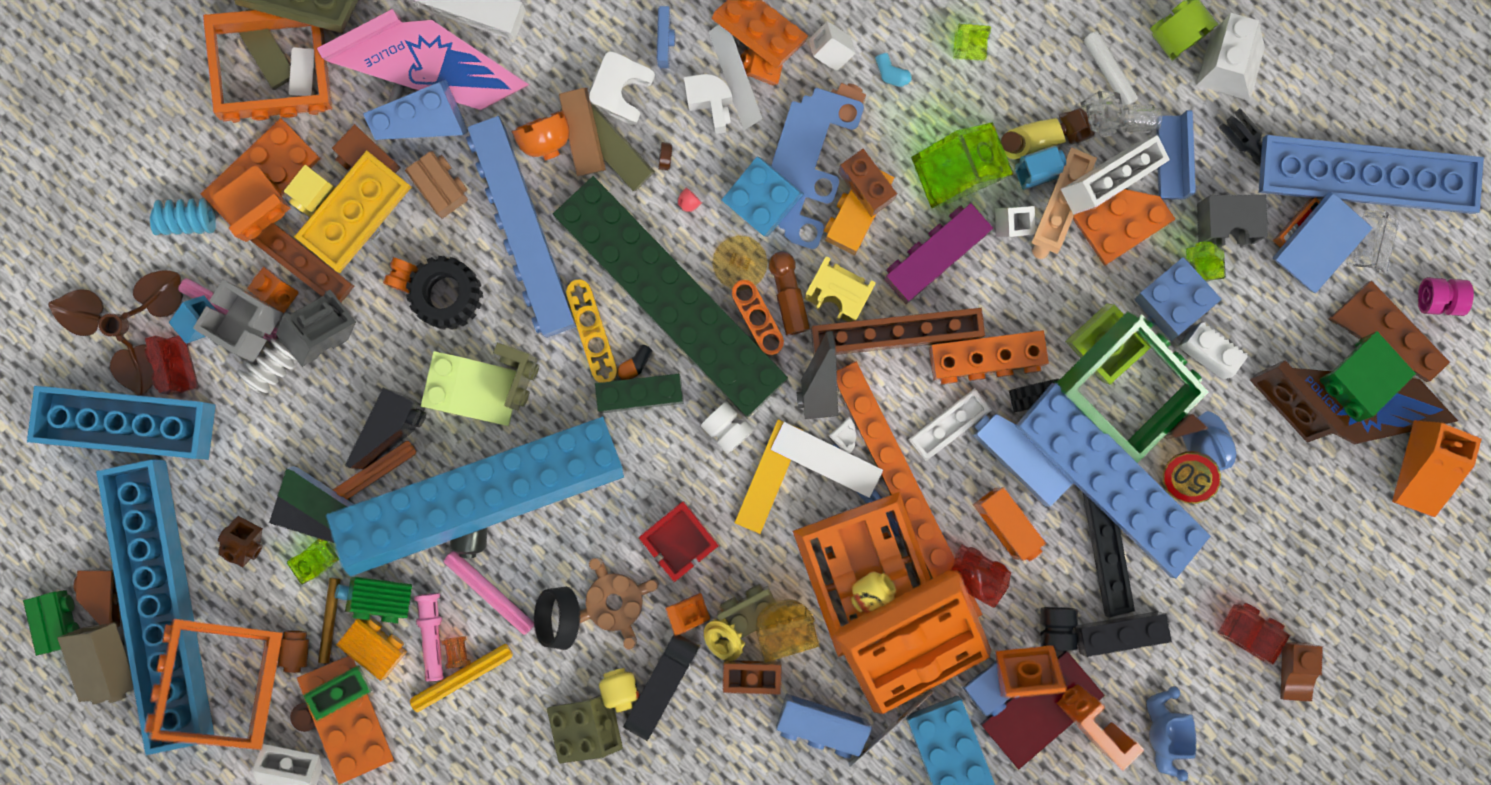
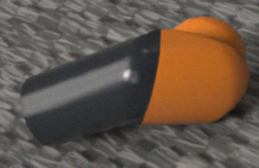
[617,345,653,380]

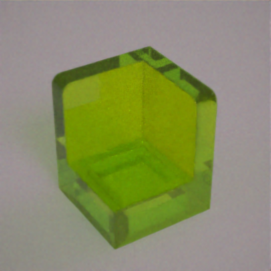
[953,23,991,61]

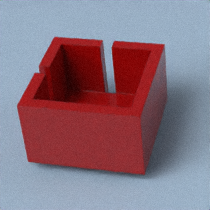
[638,501,719,582]

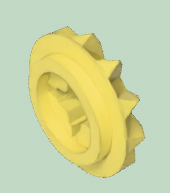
[704,618,745,661]

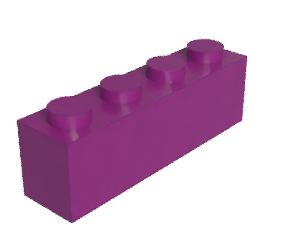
[884,203,993,304]

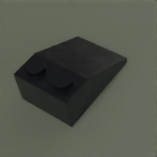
[345,388,427,469]

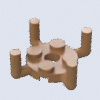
[580,557,659,649]

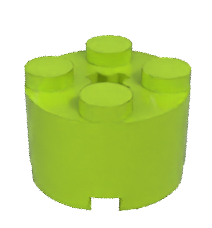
[1150,0,1219,61]

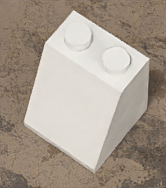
[1196,13,1265,101]

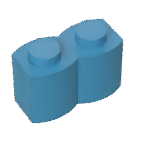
[1015,146,1066,190]

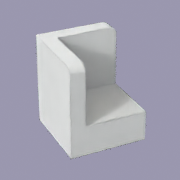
[809,21,856,71]

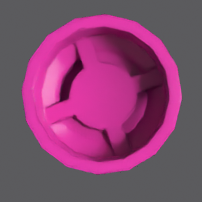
[1418,277,1474,316]

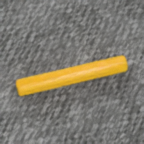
[409,644,513,712]

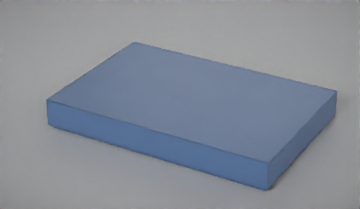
[1272,192,1373,294]

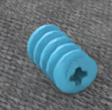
[150,198,216,235]

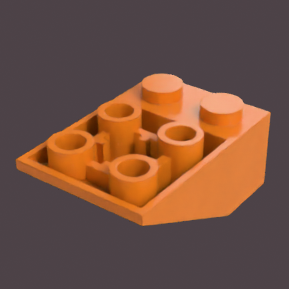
[1392,420,1482,517]

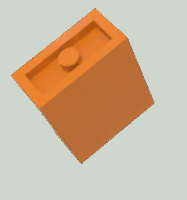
[1057,684,1144,771]

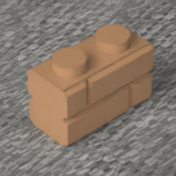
[405,151,469,219]

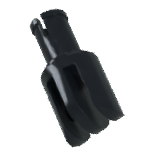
[1219,108,1262,166]

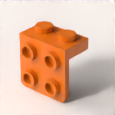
[213,166,291,242]

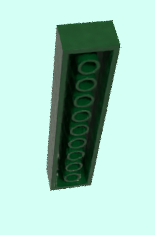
[553,176,788,419]

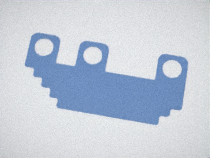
[771,88,864,249]

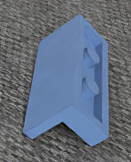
[1156,110,1196,200]

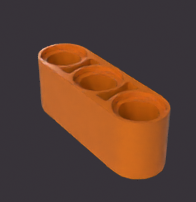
[732,280,784,356]

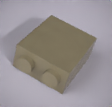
[57,623,134,705]

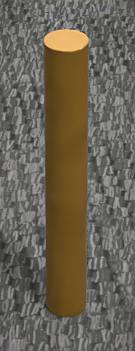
[318,577,341,664]

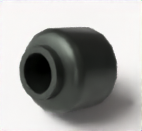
[450,527,488,558]

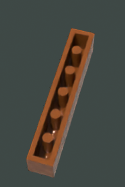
[811,308,985,355]

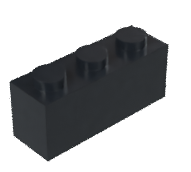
[1075,611,1172,657]

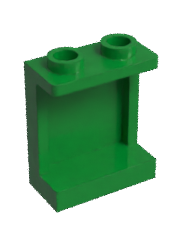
[1320,331,1416,422]

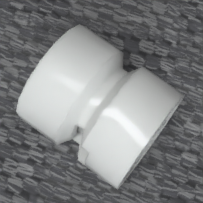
[701,401,754,455]

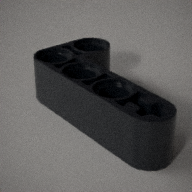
[623,633,701,741]

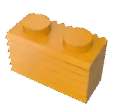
[336,616,407,681]

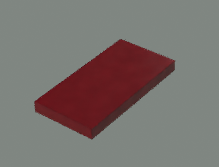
[980,651,1105,770]

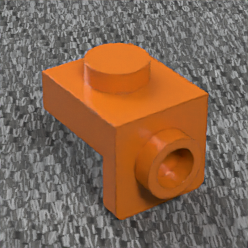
[740,49,783,86]
[247,266,299,313]

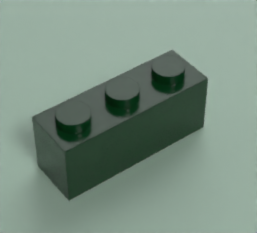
[595,374,684,414]

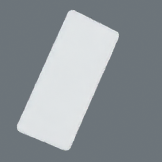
[289,47,314,96]

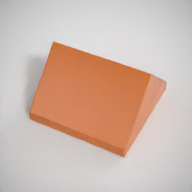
[996,645,1066,698]

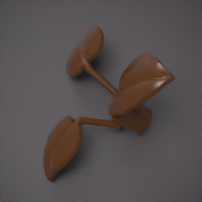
[48,270,182,395]

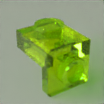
[1186,241,1226,281]
[287,539,340,585]

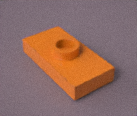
[665,593,710,635]

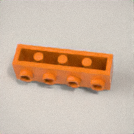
[929,330,1049,385]

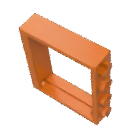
[203,10,332,123]
[145,619,283,750]

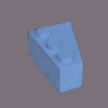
[363,80,469,140]

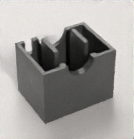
[1197,194,1268,248]
[276,290,356,367]

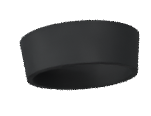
[534,586,580,650]

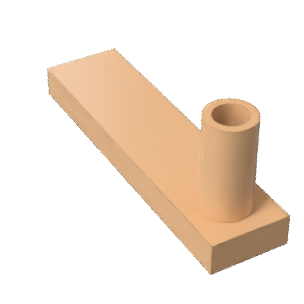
[1031,147,1097,259]

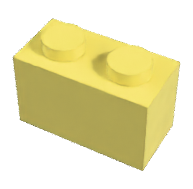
[284,165,335,217]

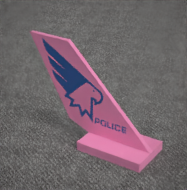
[317,9,529,110]

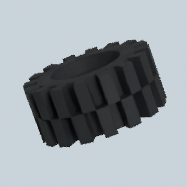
[1009,379,1059,413]

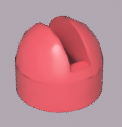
[677,187,702,212]

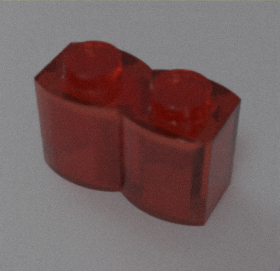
[1218,603,1290,665]

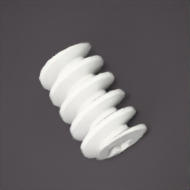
[237,338,297,393]

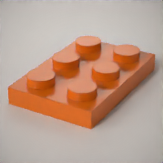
[711,0,808,69]

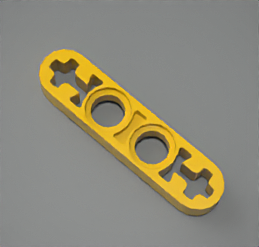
[566,279,618,383]

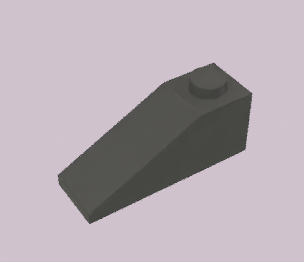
[796,331,839,419]

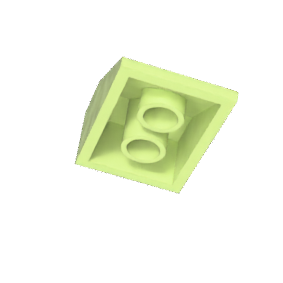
[421,351,517,426]

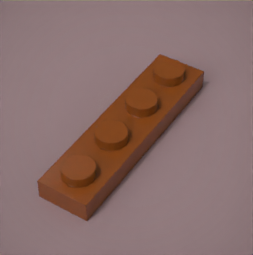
[250,223,355,303]

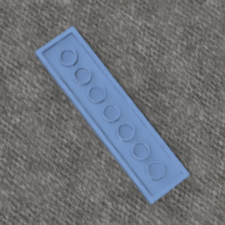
[1258,135,1484,214]
[1016,383,1211,579]

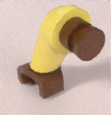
[1001,108,1095,160]

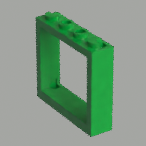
[1057,311,1209,463]

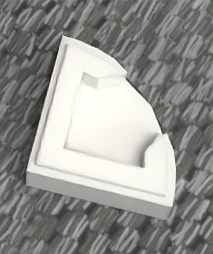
[829,417,856,454]

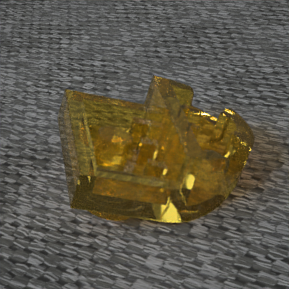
[756,599,820,663]

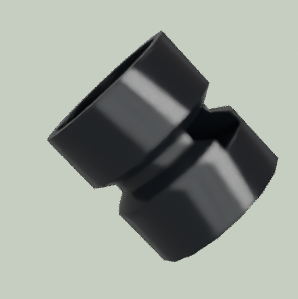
[1040,607,1078,651]

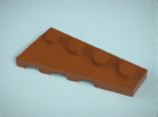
[1328,281,1450,382]

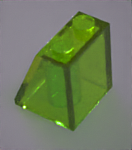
[911,122,1013,209]

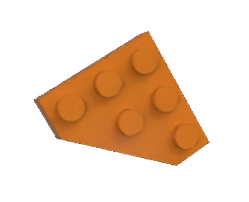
[1073,189,1176,266]

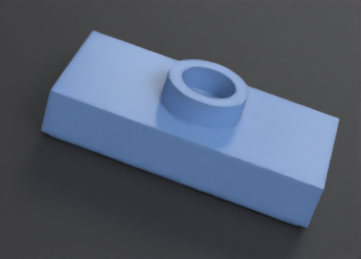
[657,6,675,68]

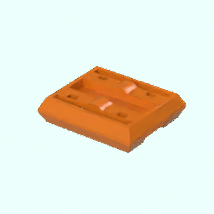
[792,492,942,657]
[835,571,992,714]

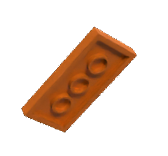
[200,118,321,226]
[297,656,394,785]

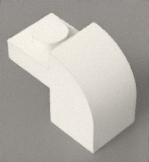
[684,74,733,134]

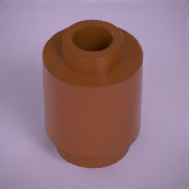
[278,630,309,673]

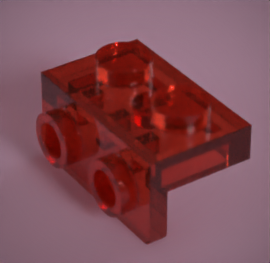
[145,335,199,395]
[950,544,1011,608]

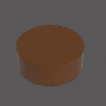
[658,142,672,171]

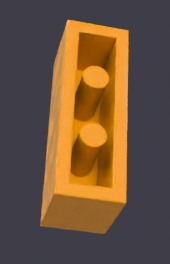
[823,170,895,256]

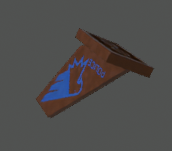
[1250,360,1458,445]

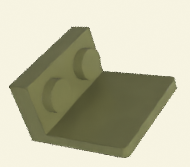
[493,342,540,411]
[716,584,783,639]
[547,695,623,764]

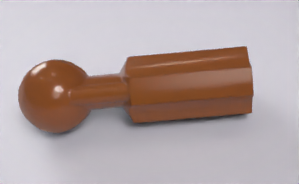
[769,251,810,336]

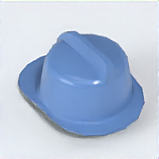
[1182,411,1237,474]

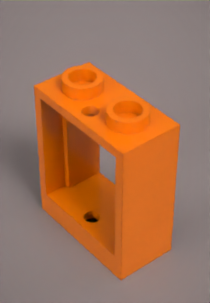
[972,487,1046,561]

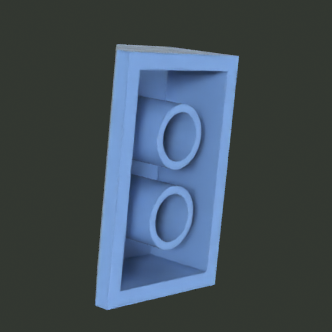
[776,693,872,759]

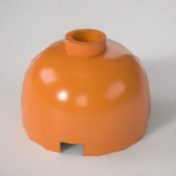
[511,111,569,161]

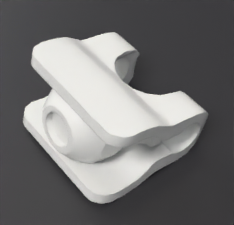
[589,52,655,125]

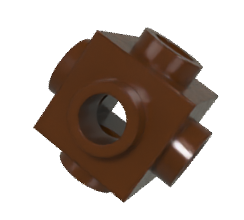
[218,516,263,568]

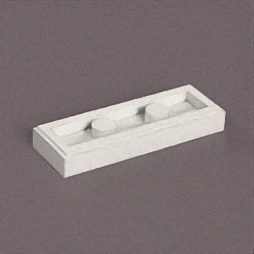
[908,388,992,462]

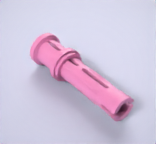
[414,593,444,681]

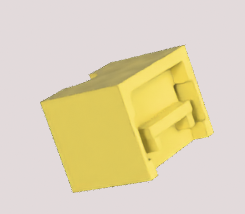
[805,256,876,322]

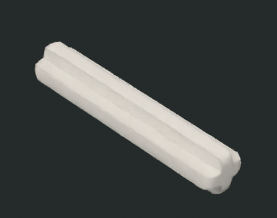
[1084,31,1138,107]

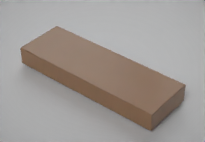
[559,88,606,176]

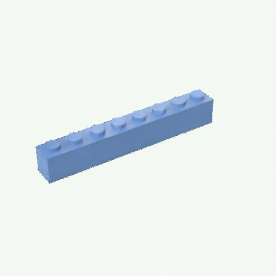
[466,116,577,338]

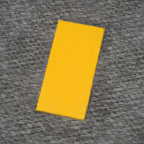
[294,150,412,273]

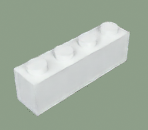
[408,0,526,41]
[1061,135,1170,215]

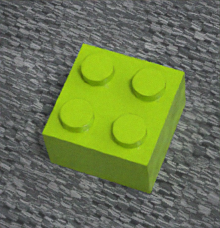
[1065,303,1150,385]

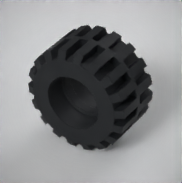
[406,256,483,330]

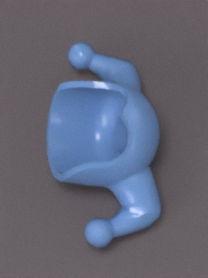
[1146,686,1196,782]

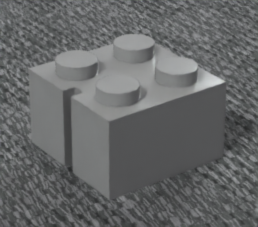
[193,279,283,362]

